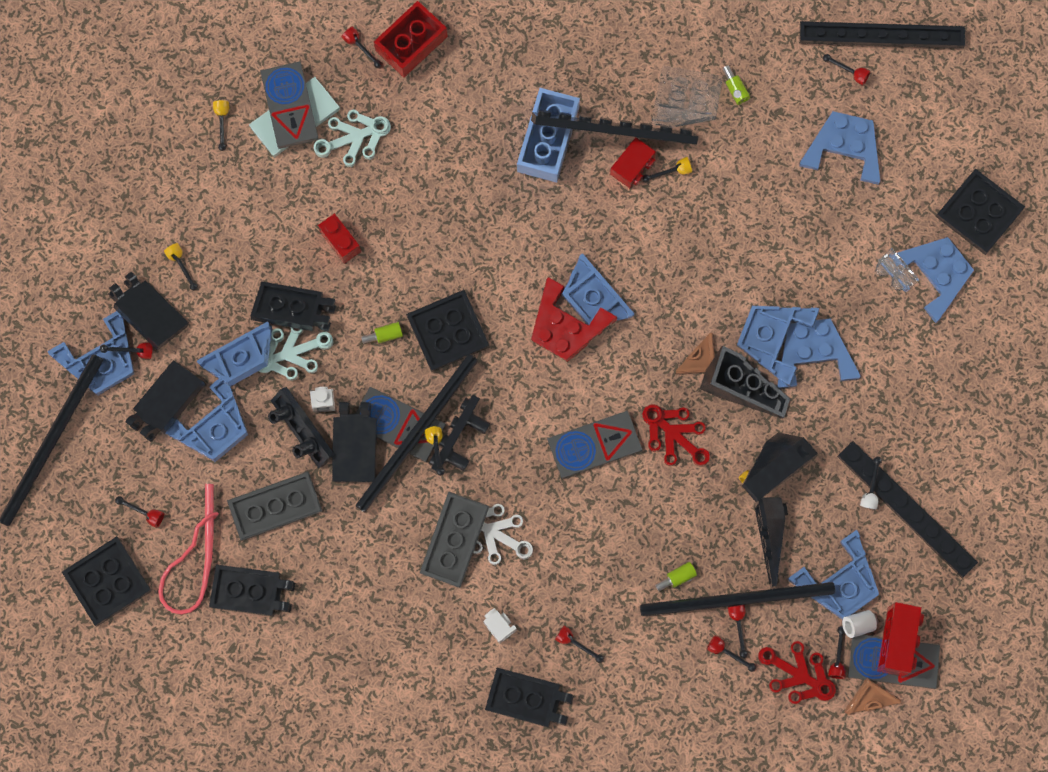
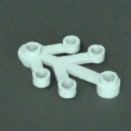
[314,110,391,167]
[259,327,333,381]

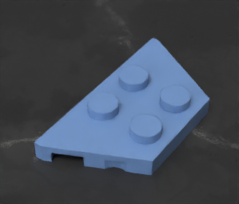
[562,253,634,325]
[197,322,272,386]

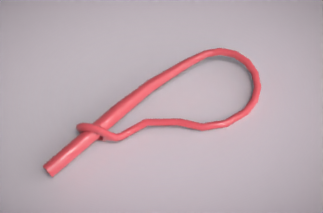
[158,484,219,615]

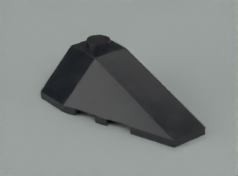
[700,346,790,419]
[742,432,818,502]
[754,497,788,589]

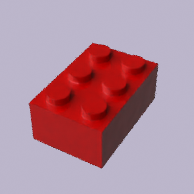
[374,1,448,78]
[877,602,924,677]

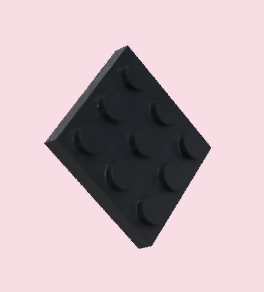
[936,168,1025,255]
[406,290,490,373]
[62,536,152,627]

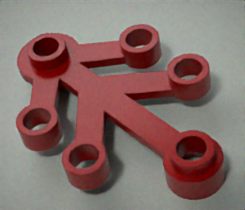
[642,404,710,466]
[758,641,836,704]

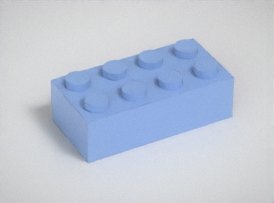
[517,88,580,183]

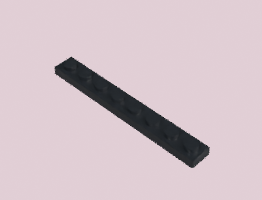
[799,21,965,49]
[531,110,698,145]
[837,441,978,578]

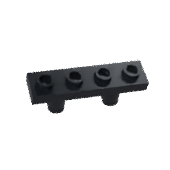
[268,387,335,469]
[428,395,490,475]

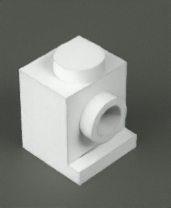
[310,387,335,413]
[483,608,517,644]

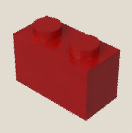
[610,137,656,189]
[318,213,361,264]

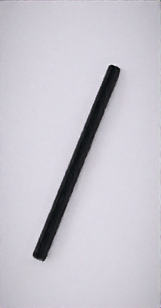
[0,354,103,526]
[356,354,478,513]
[640,582,835,616]

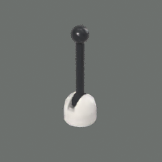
[860,456,882,509]

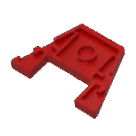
[531,277,618,362]

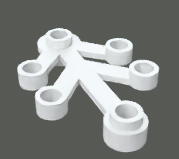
[473,504,533,565]

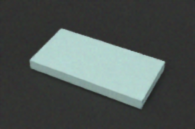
[249,77,340,158]

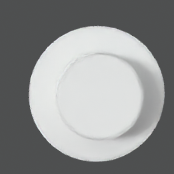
[842,610,878,638]

